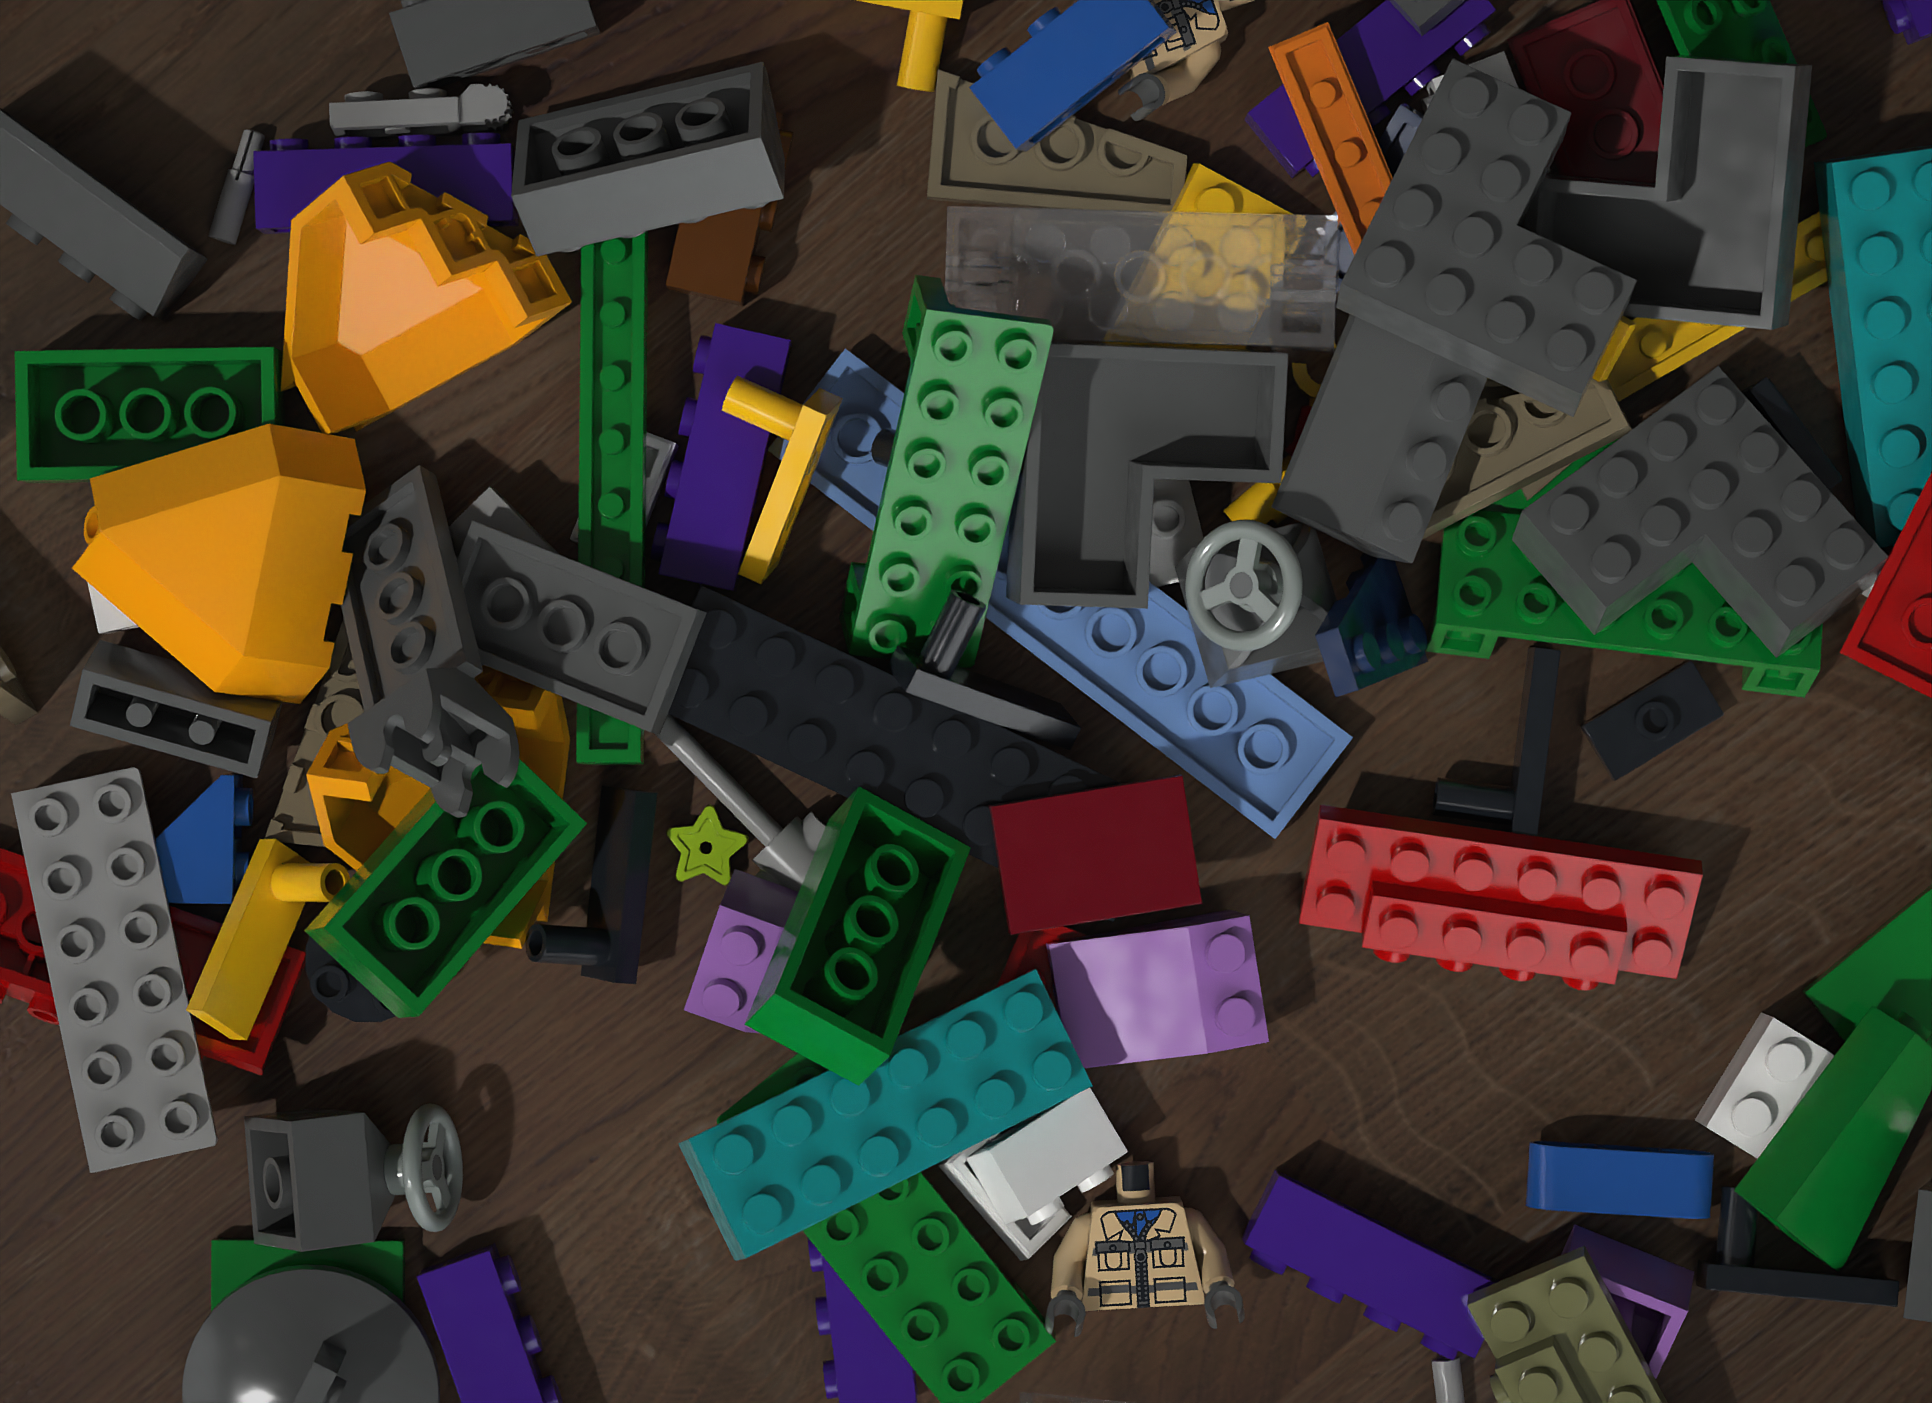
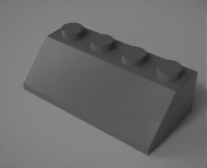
[511,62,785,256]
[0,108,208,321]
[1271,314,1487,563]

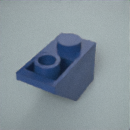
[156,774,254,904]

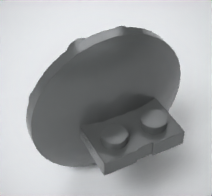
[182,1264,440,1403]

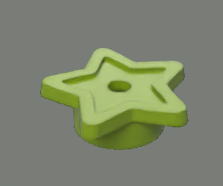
[666,804,749,886]

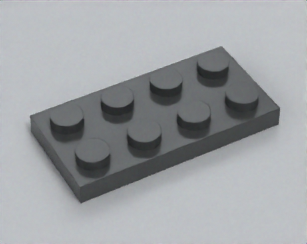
[457,521,707,734]

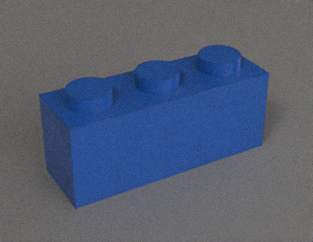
[969,0,1177,152]

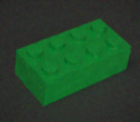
[15,347,285,483]
[304,759,587,1018]
[744,787,971,1086]

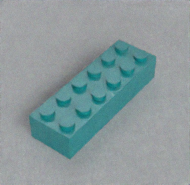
[1814,145,1932,548]
[678,969,1093,1261]

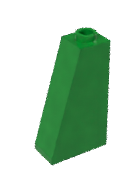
[1734,1005,1932,1272]

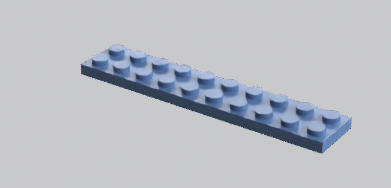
[768,348,1353,839]

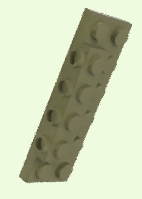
[1467,1245,1668,1403]

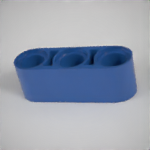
[1526,1141,1714,1219]

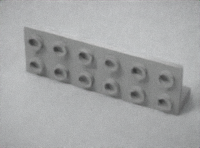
[11,767,218,1173]

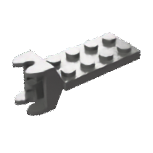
[341,465,519,817]

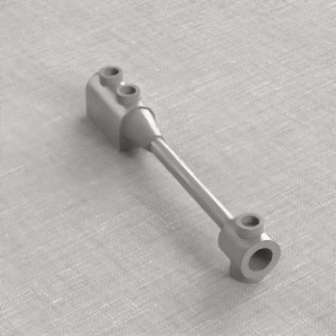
[449,487,826,892]

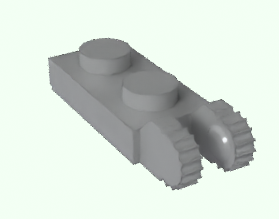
[329,83,514,140]

